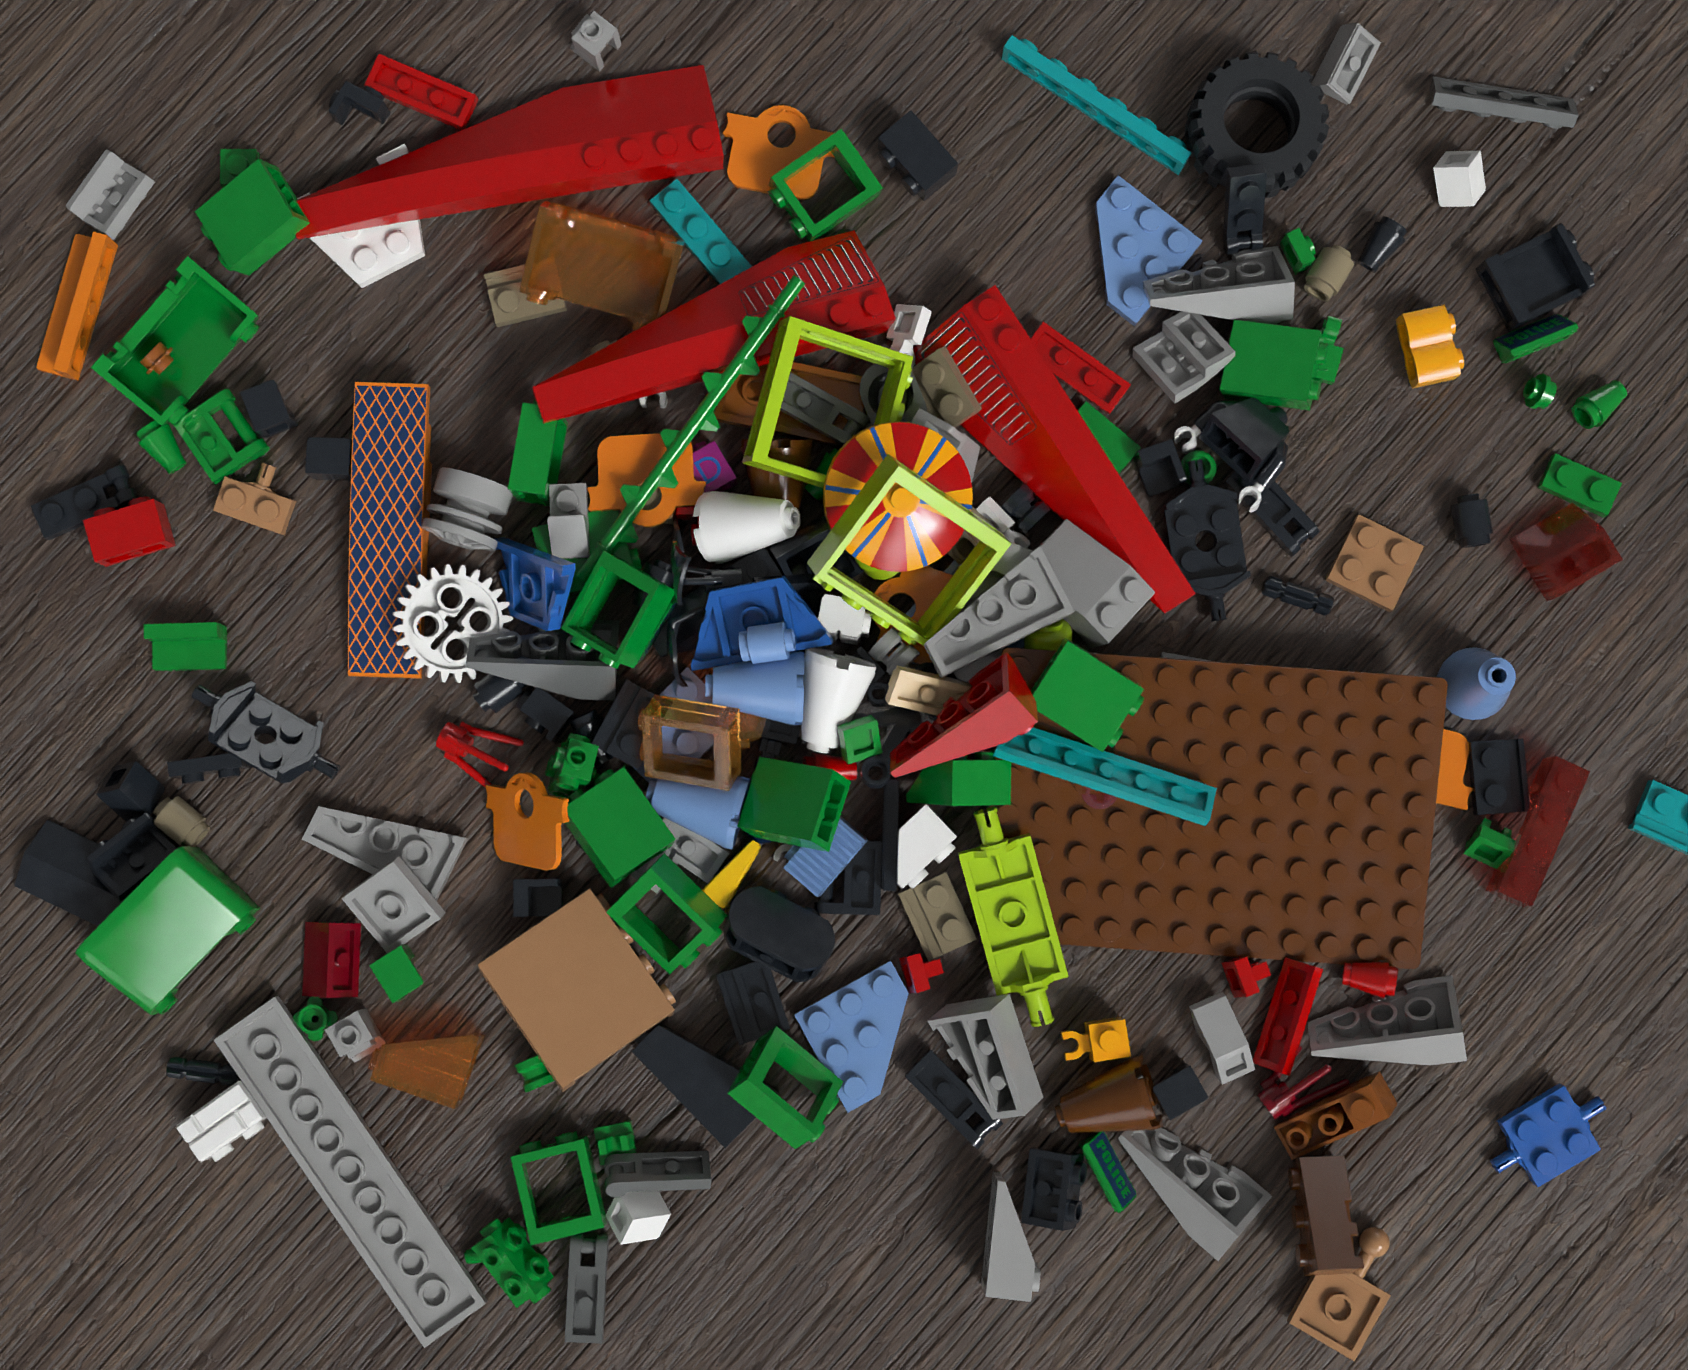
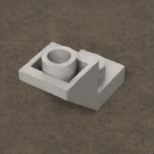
[1189,991,1255,1085]

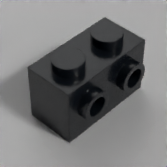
[877,110,958,201]

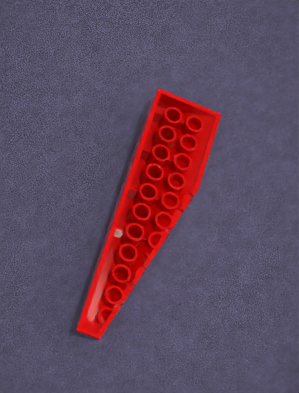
[296,65,724,240]

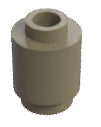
[1304,245,1354,302]
[153,796,211,847]

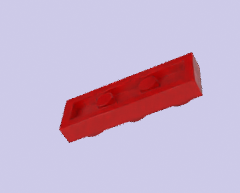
[364,54,479,130]
[1031,321,1131,415]
[1253,957,1323,1076]

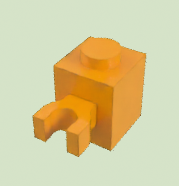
[1061,1017,1131,1062]

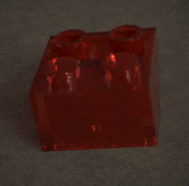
[1509,503,1623,601]

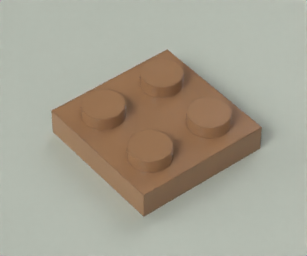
[1325,514,1424,612]

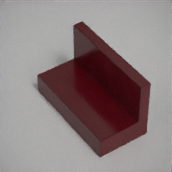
[302,922,361,998]

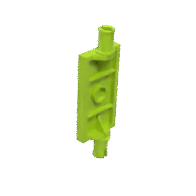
[958,807,1069,1027]

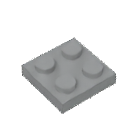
[342,856,446,954]

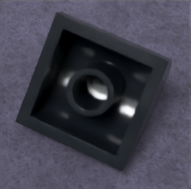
[768,515,864,594]

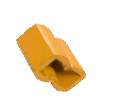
[1396,305,1464,389]

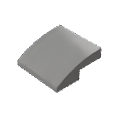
[1133,311,1235,403]

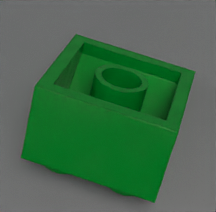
[906,752,1012,806]

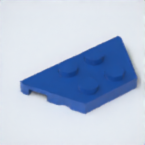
[494,537,576,631]
[691,576,833,671]

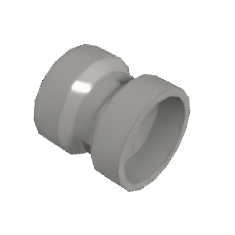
[868,627,920,675]

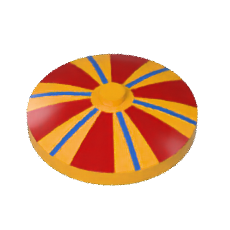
[823,421,973,572]

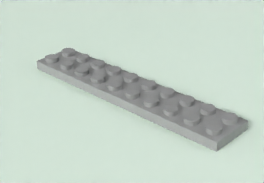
[214,996,488,1348]

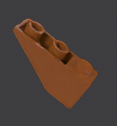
[1274,1071,1398,1160]

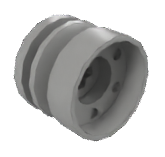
[421,467,513,551]

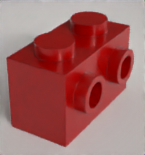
[83,496,176,567]

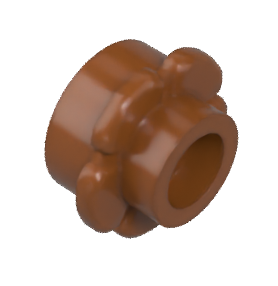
[140,342,174,375]

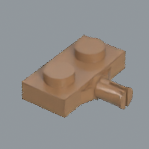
[213,463,296,535]

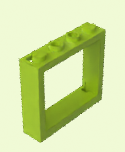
[742,316,913,488]
[807,454,1012,646]

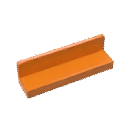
[36,232,118,381]

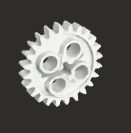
[392,564,513,683]

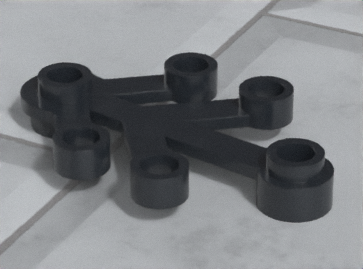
[851,662,947,789]

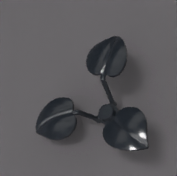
[666,519,743,687]

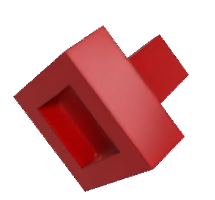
[899,953,944,993]
[1221,957,1271,998]

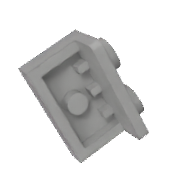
[66,150,155,240]

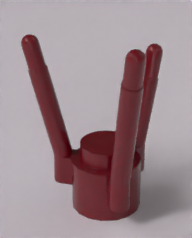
[1257,1045,1350,1119]

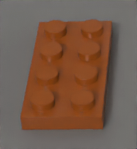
[714,362,864,448]

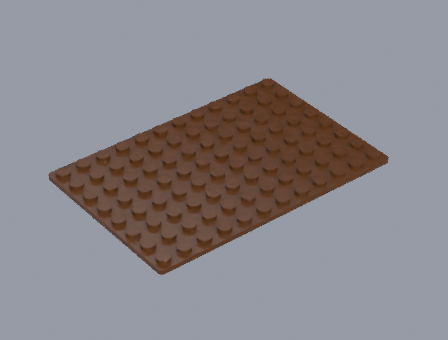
[988,647,1448,969]

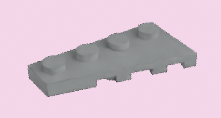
[924,546,1074,678]
[302,806,468,901]

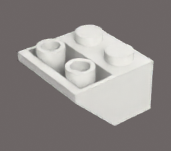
[896,804,957,889]

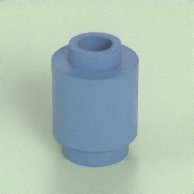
[738,622,796,664]

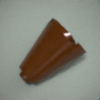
[741,438,814,511]
[1055,1055,1163,1133]

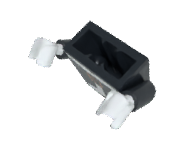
[1174,397,1290,512]

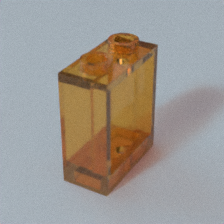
[638,695,741,791]

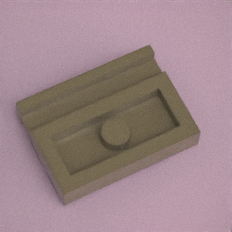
[484,258,567,327]
[911,347,982,428]
[898,872,977,961]

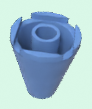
[1437,647,1516,720]
[705,651,804,725]
[646,775,750,849]

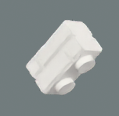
[818,594,872,645]
[176,1080,267,1162]

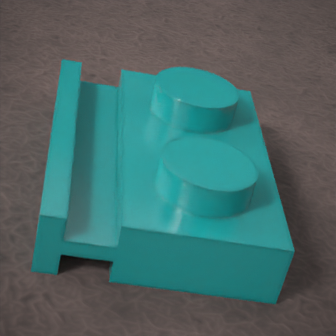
[1628,780,1688,855]

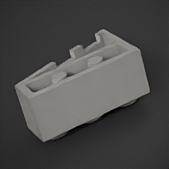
[927,994,1043,1120]

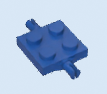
[1490,1083,1606,1187]

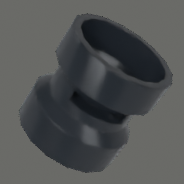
[1001,483,1051,534]

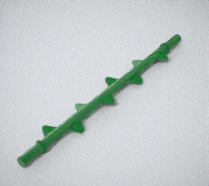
[576,275,805,582]

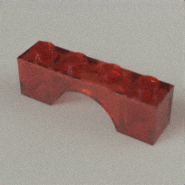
[1486,756,1590,907]

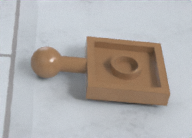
[1286,1227,1391,1362]

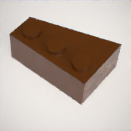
[1288,1156,1364,1276]

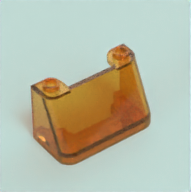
[519,201,685,330]

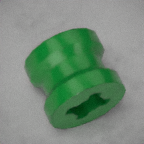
[514,1055,554,1093]

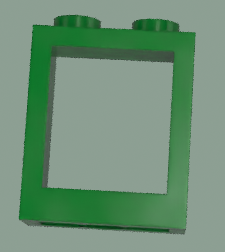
[768,129,883,242]
[508,399,568,506]
[561,550,675,669]
[606,853,727,975]
[727,1026,843,1149]
[511,1131,608,1246]

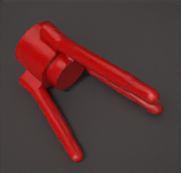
[436,721,524,788]

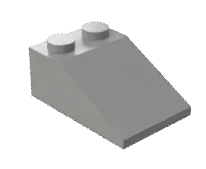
[1040,519,1155,648]
[981,1172,1041,1302]

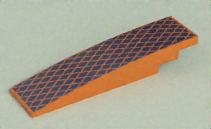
[348,382,432,679]

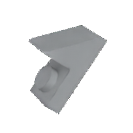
[547,483,590,559]

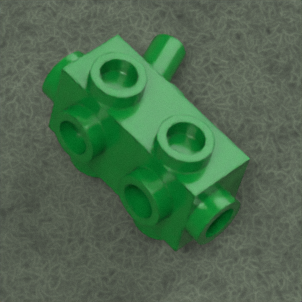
[545,734,601,798]
[465,1217,554,1308]

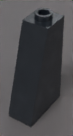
[631,1023,779,1148]

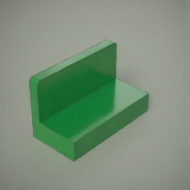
[144,622,227,671]

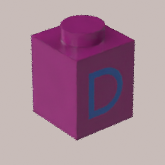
[693,441,738,493]

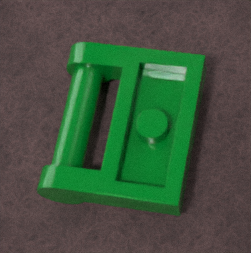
[174,389,270,485]

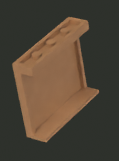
[478,889,676,1092]

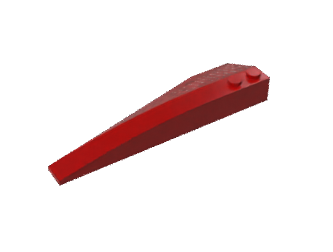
[532,230,896,424]
[913,285,1196,614]

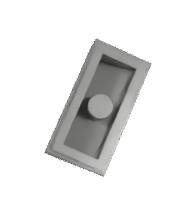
[1311,23,1381,105]

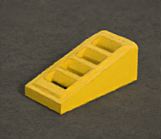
[702,840,761,909]

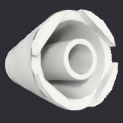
[693,491,800,564]
[801,648,877,753]

